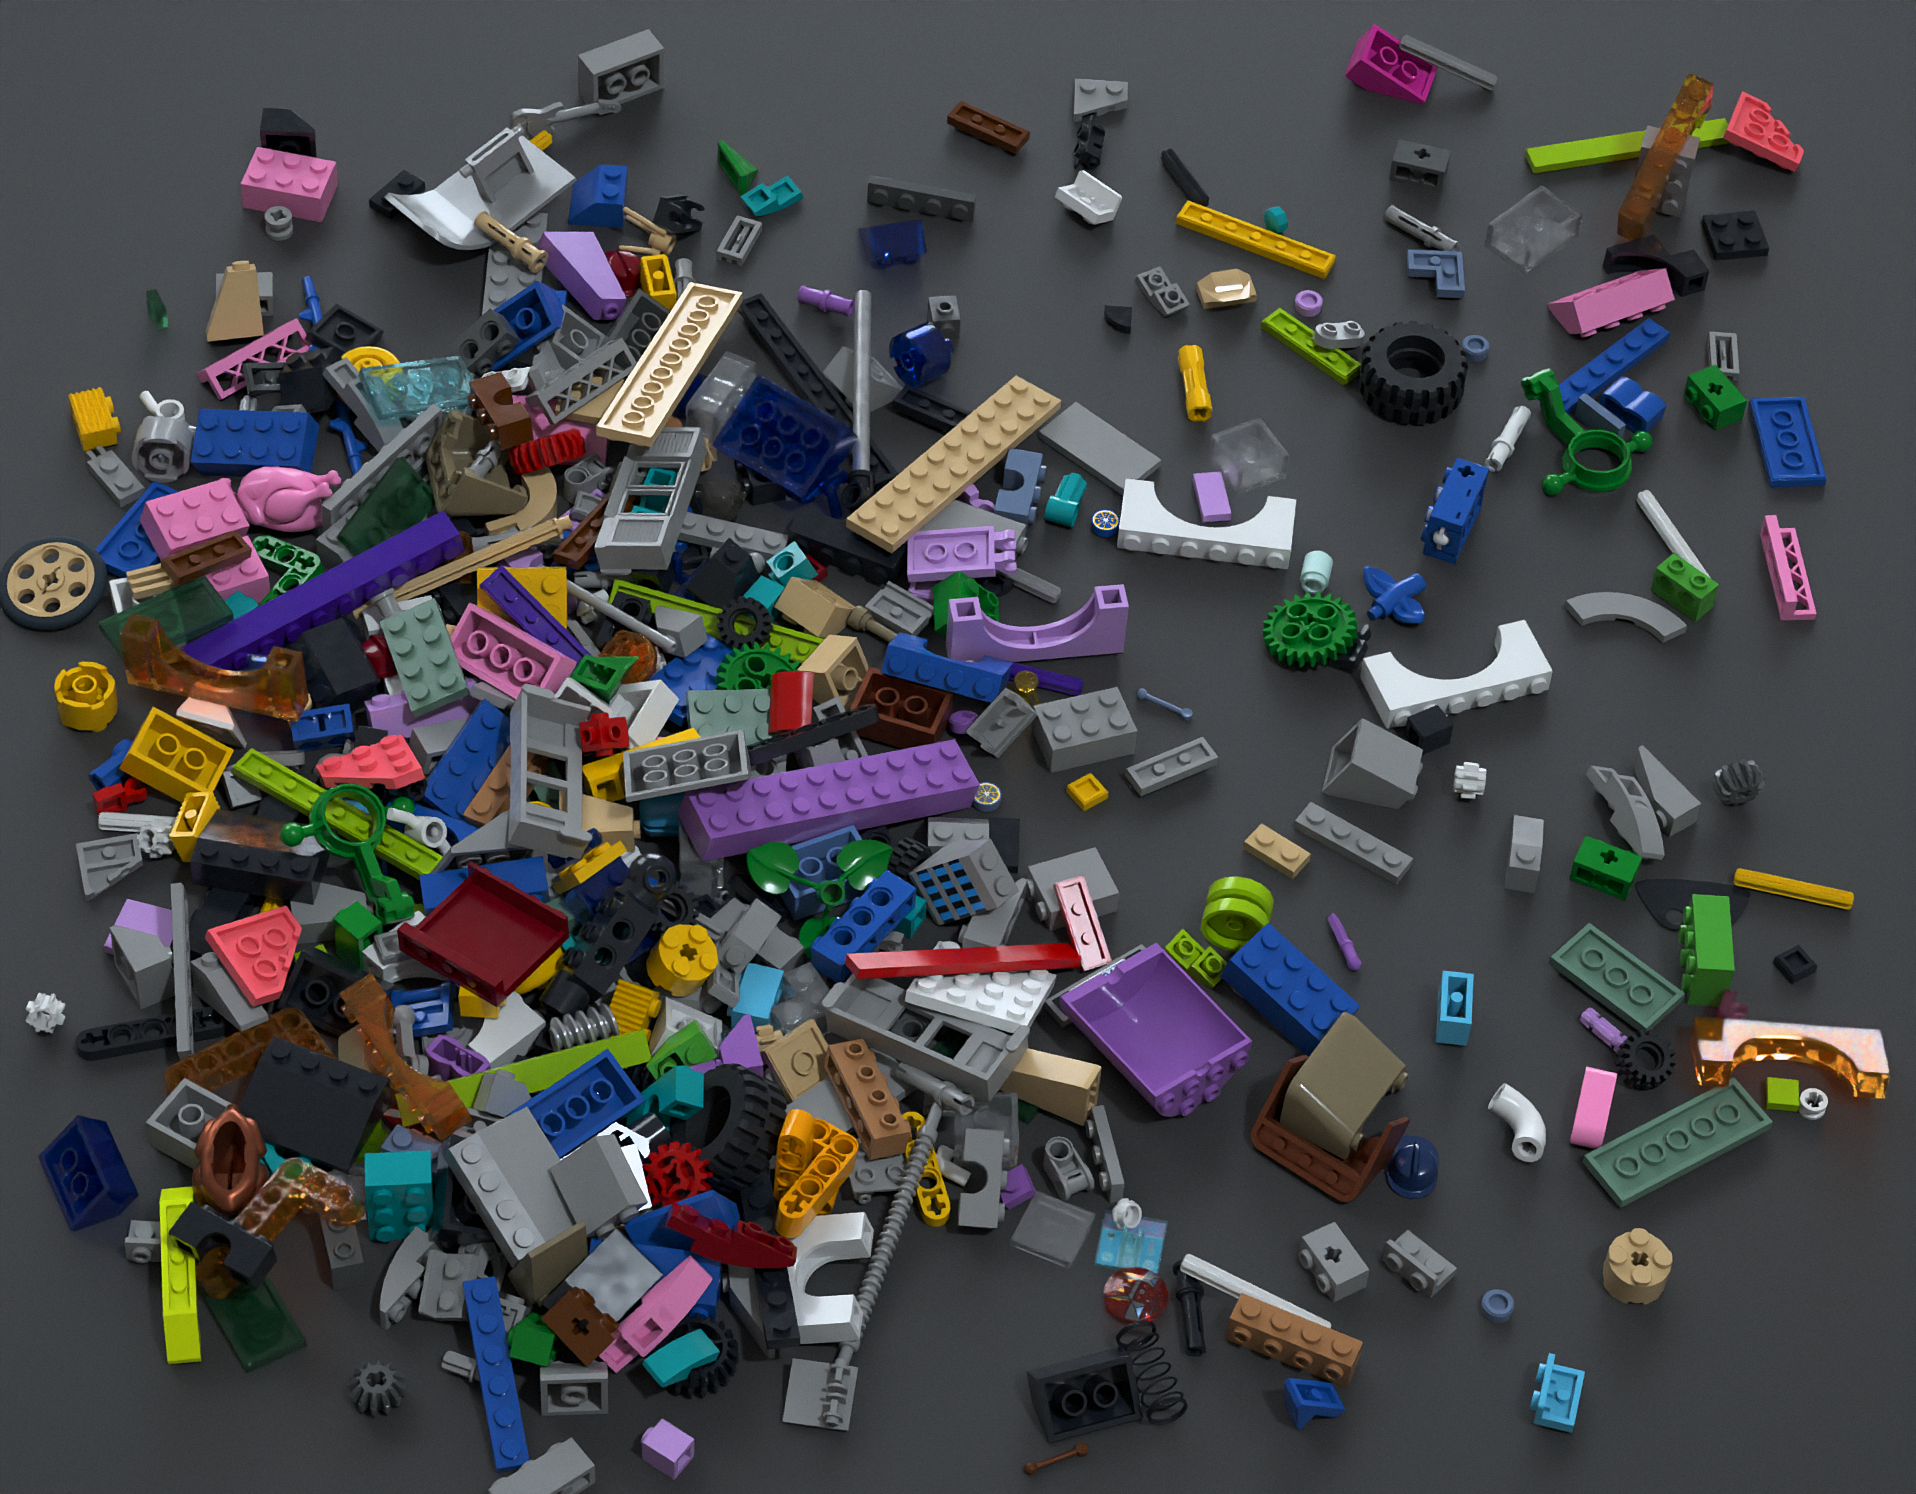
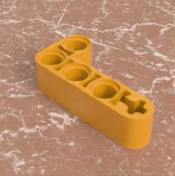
[773,1109,840,1215]
[775,1118,859,1238]

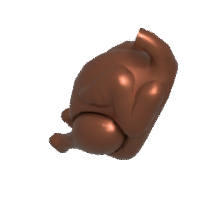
[192,1104,270,1235]

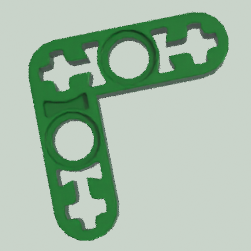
[252,535,324,606]

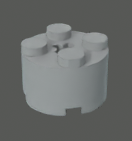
[132,416,194,483]

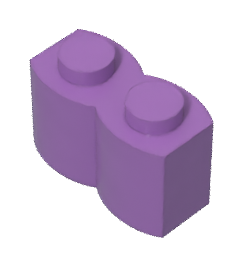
[426,1034,491,1082]

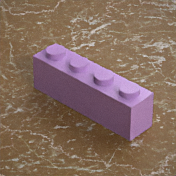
[364,675,484,738]

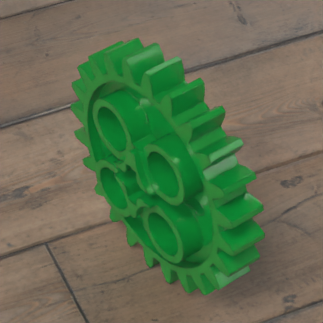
[1262,592,1358,668]
[714,642,800,690]

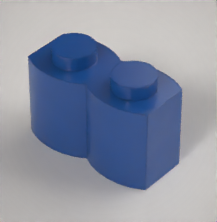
[1599,376,1666,433]

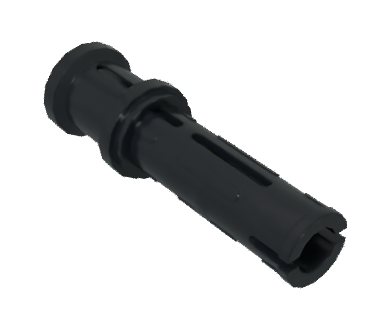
[1172,1260,1206,1357]

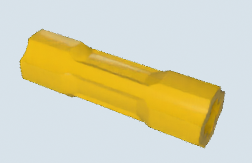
[1178,345,1212,422]

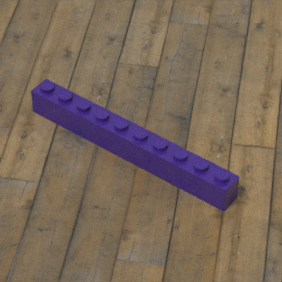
[182,510,465,688]

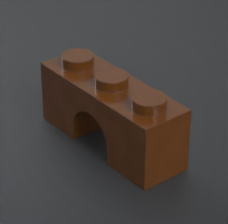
[467,372,534,450]

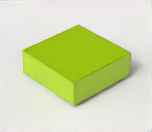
[1765,1077,1799,1112]

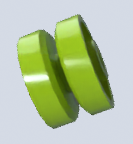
[1200,876,1274,952]

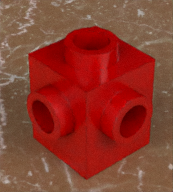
[579,713,630,757]

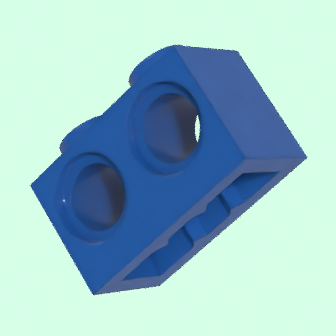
[289,704,356,752]

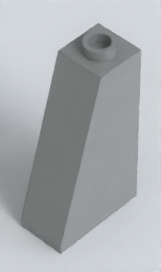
[907,500,1028,560]

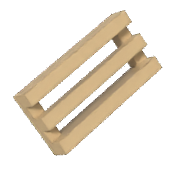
[126,563,192,600]

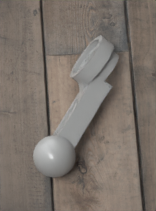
[390,1005,429,1087]

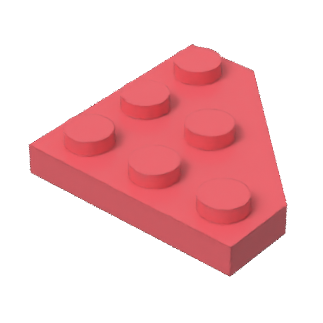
[1723,91,1804,172]
[316,734,425,789]
[205,906,302,1007]

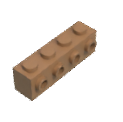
[463,744,554,828]
[824,1038,911,1160]
[1226,1293,1363,1388]

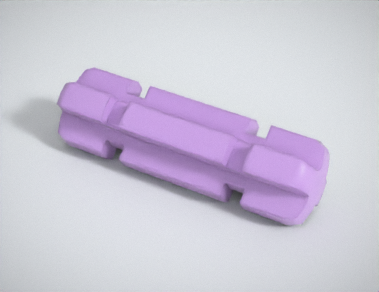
[1580,1008,1627,1051]

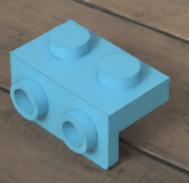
[1530,1353,1585,1433]

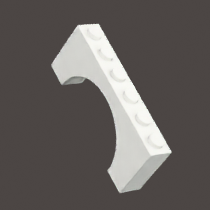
[1117,479,1296,569]
[1360,620,1553,729]
[362,911,546,1069]

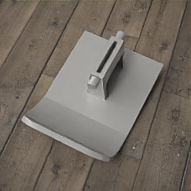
[384,124,577,250]

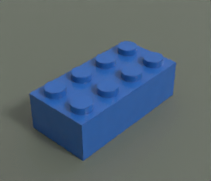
[190,409,319,477]
[1220,923,1360,1056]
[506,1048,645,1160]

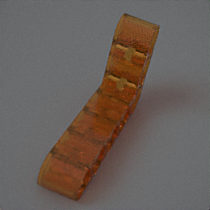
[164,1008,336,1097]
[196,1158,364,1299]

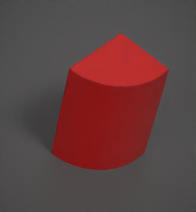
[768,671,814,735]

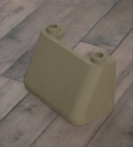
[426,409,528,517]
[1279,1012,1409,1160]

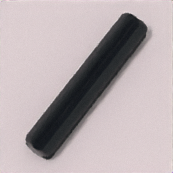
[1161,148,1210,207]

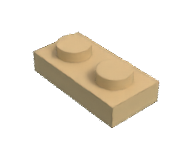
[1243,823,1311,879]

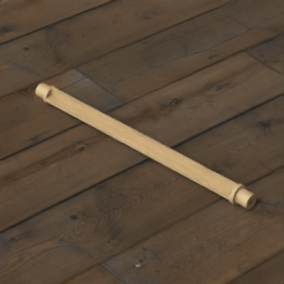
[352,515,573,620]

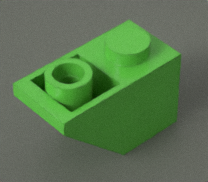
[646,1020,717,1081]

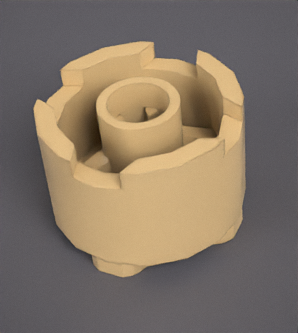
[1602,1228,1673,1305]

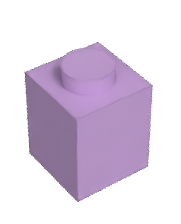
[641,1419,695,1480]

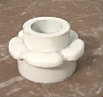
[1112,1198,1142,1230]

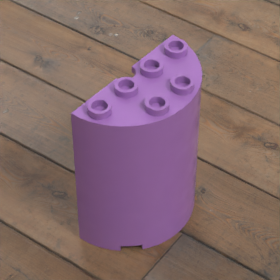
[1060,943,1252,1117]

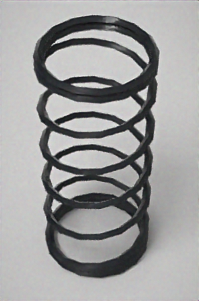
[1116,1320,1188,1425]

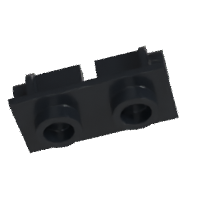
[1073,115,1105,169]

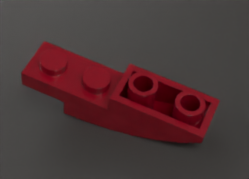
[666,1202,797,1268]

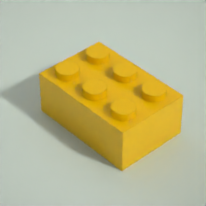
[477,567,567,629]
[119,706,234,803]

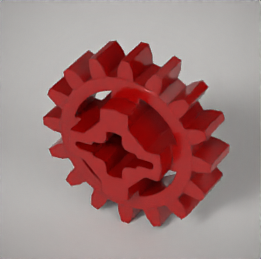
[642,1141,713,1207]

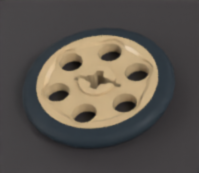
[0,535,108,631]

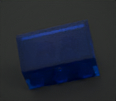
[38,1115,139,1231]

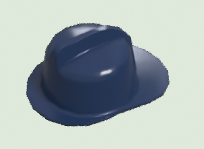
[1387,1135,1439,1199]

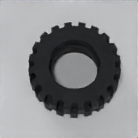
[1358,321,1468,426]
[671,1063,787,1193]

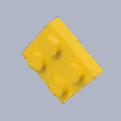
[552,840,627,895]

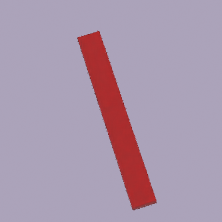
[845,943,1082,979]

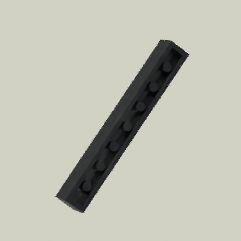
[189,766,321,961]

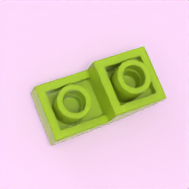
[1163,929,1227,989]

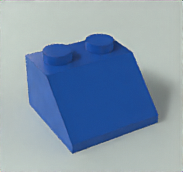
[568,164,628,228]

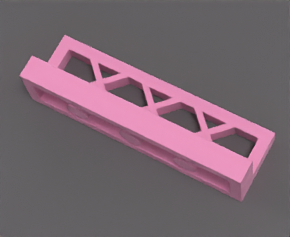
[196,318,312,400]
[1760,515,1816,621]

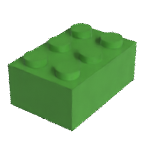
[1678,894,1735,1007]

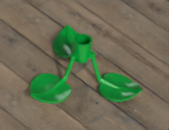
[746,840,893,960]

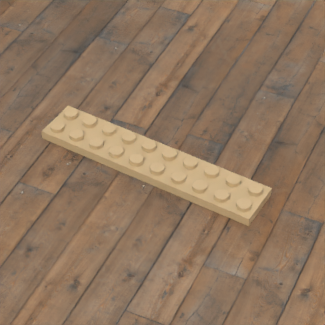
[596,282,743,447]
[846,375,1062,553]

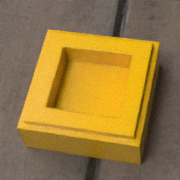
[1066,773,1108,811]

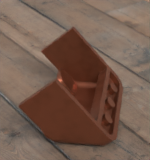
[1251,1055,1411,1202]

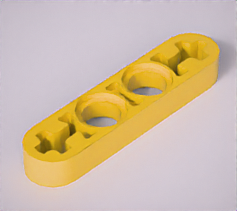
[902,1112,951,1227]

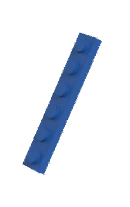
[1540,318,1670,415]
[462,1277,529,1473]

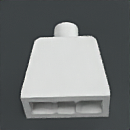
[554,678,614,721]

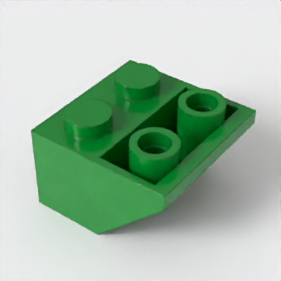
[933,571,1000,638]

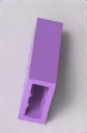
[537,231,627,320]

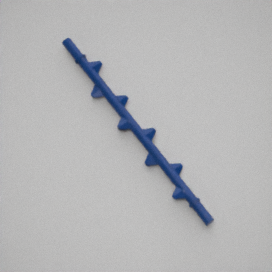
[299,276,368,476]

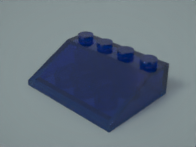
[712,374,858,500]

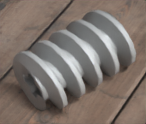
[549,1003,619,1052]

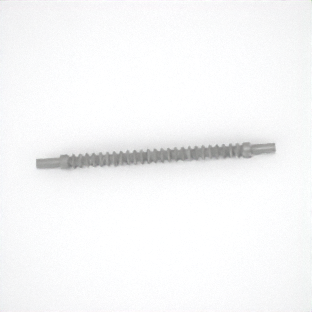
[837,1100,944,1366]

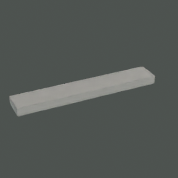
[171,883,194,1066]

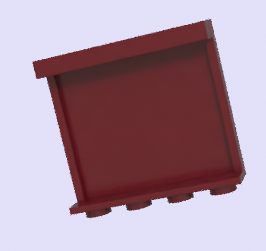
[397,861,569,1007]

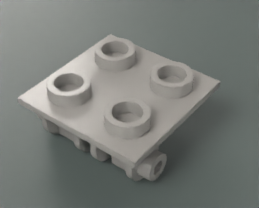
[848,1138,907,1204]
[782,1358,858,1432]

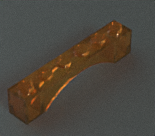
[339,973,473,1141]

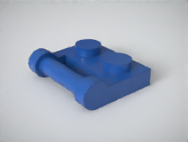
[389,980,457,1038]

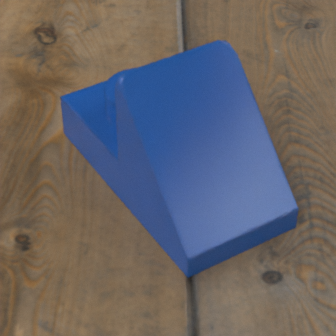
[1284,1378,1346,1429]

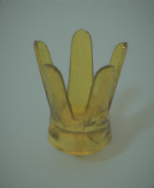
[1013,670,1040,705]

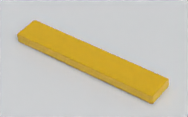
[1176,200,1336,279]

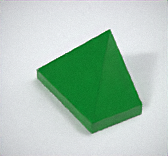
[717,140,758,196]

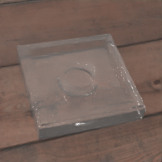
[1010,1190,1095,1269]

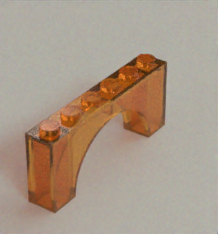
[1617,73,1714,241]
[119,614,309,722]
[1690,1017,1890,1099]

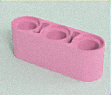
[1569,1066,1617,1149]

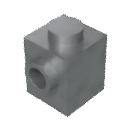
[927,295,960,340]

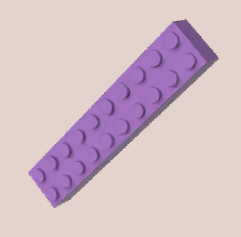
[678,739,980,862]

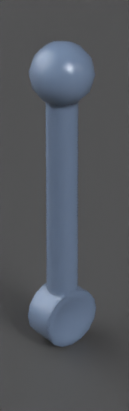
[1136,688,1193,721]

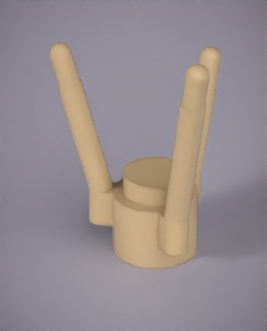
[619,207,676,255]

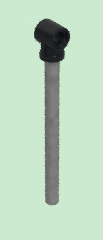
[841,290,876,512]

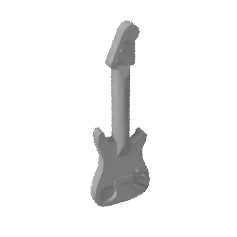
[510,99,621,140]

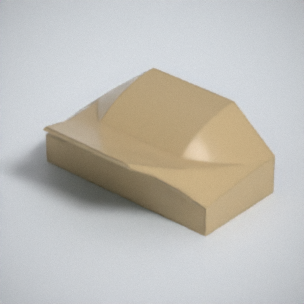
[1196,269,1257,309]

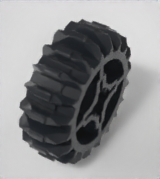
[650,1312,739,1399]

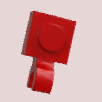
[92,777,147,818]

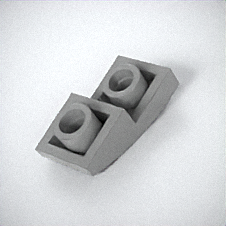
[1135,266,1190,317]

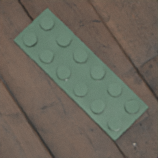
[1582,1077,1773,1208]

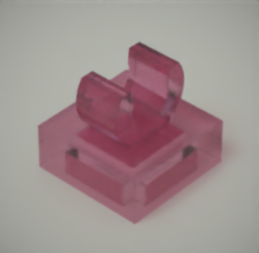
[1712,989,1749,1034]

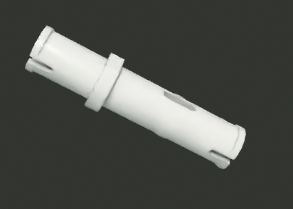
[1485,406,1531,472]

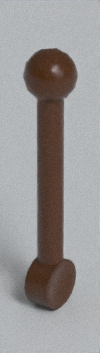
[1024,1442,1088,1475]

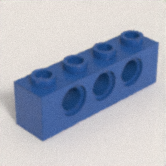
[810,870,917,983]

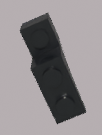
[1603,234,1709,297]

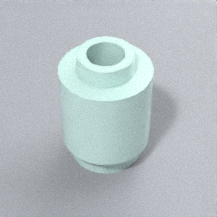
[1300,551,1333,594]

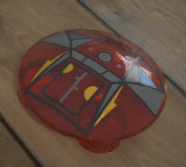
[1104,1267,1169,1327]

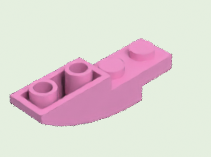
[599,1255,712,1373]

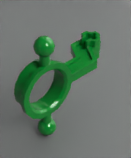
[1521,368,1653,496]
[280,784,415,926]

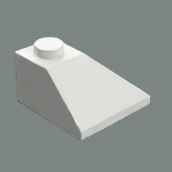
[176,690,247,749]
[649,997,723,1059]

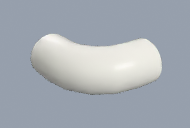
[1488,1083,1546,1162]

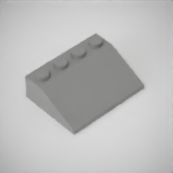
[623,730,752,802]
[444,1107,576,1268]

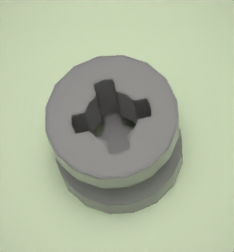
[264,206,293,241]

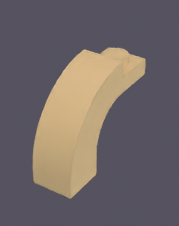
[485,467,557,536]

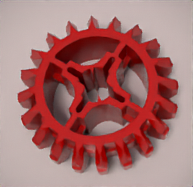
[508,428,586,475]

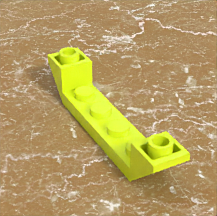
[159,1186,201,1364]

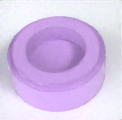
[1294,290,1323,317]

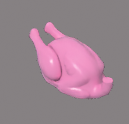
[220,466,341,533]

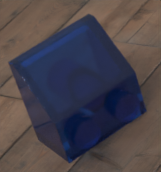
[858,220,927,265]

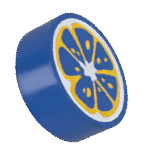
[1091,509,1120,537]

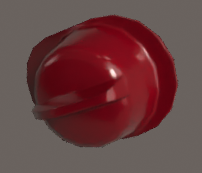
[604,249,643,297]
[362,634,398,678]

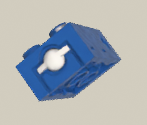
[1421,458,1489,564]

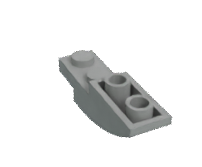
[322,357,403,452]
[1586,765,1665,860]
[380,1226,454,1330]

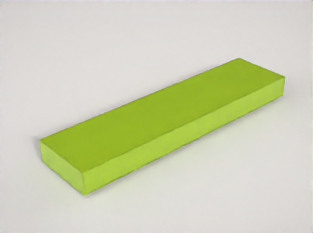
[1261,308,1361,386]

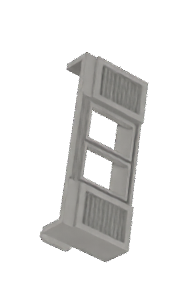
[594,427,708,575]
[508,684,592,859]
[822,973,1030,1102]

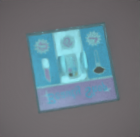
[1094,1210,1168,1276]

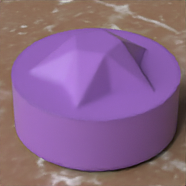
[949,710,978,734]

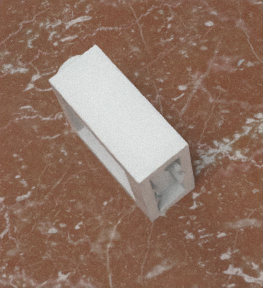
[605,680,679,757]

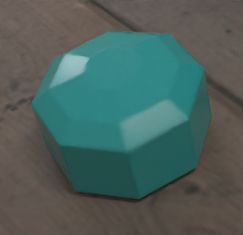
[1264,206,1288,234]

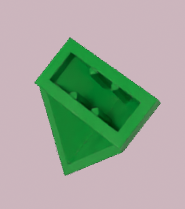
[570,654,640,704]

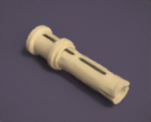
[474,211,549,273]

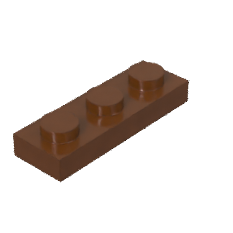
[947,101,1030,154]
[161,530,252,586]

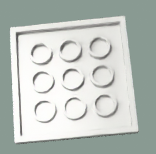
[904,941,1056,1034]

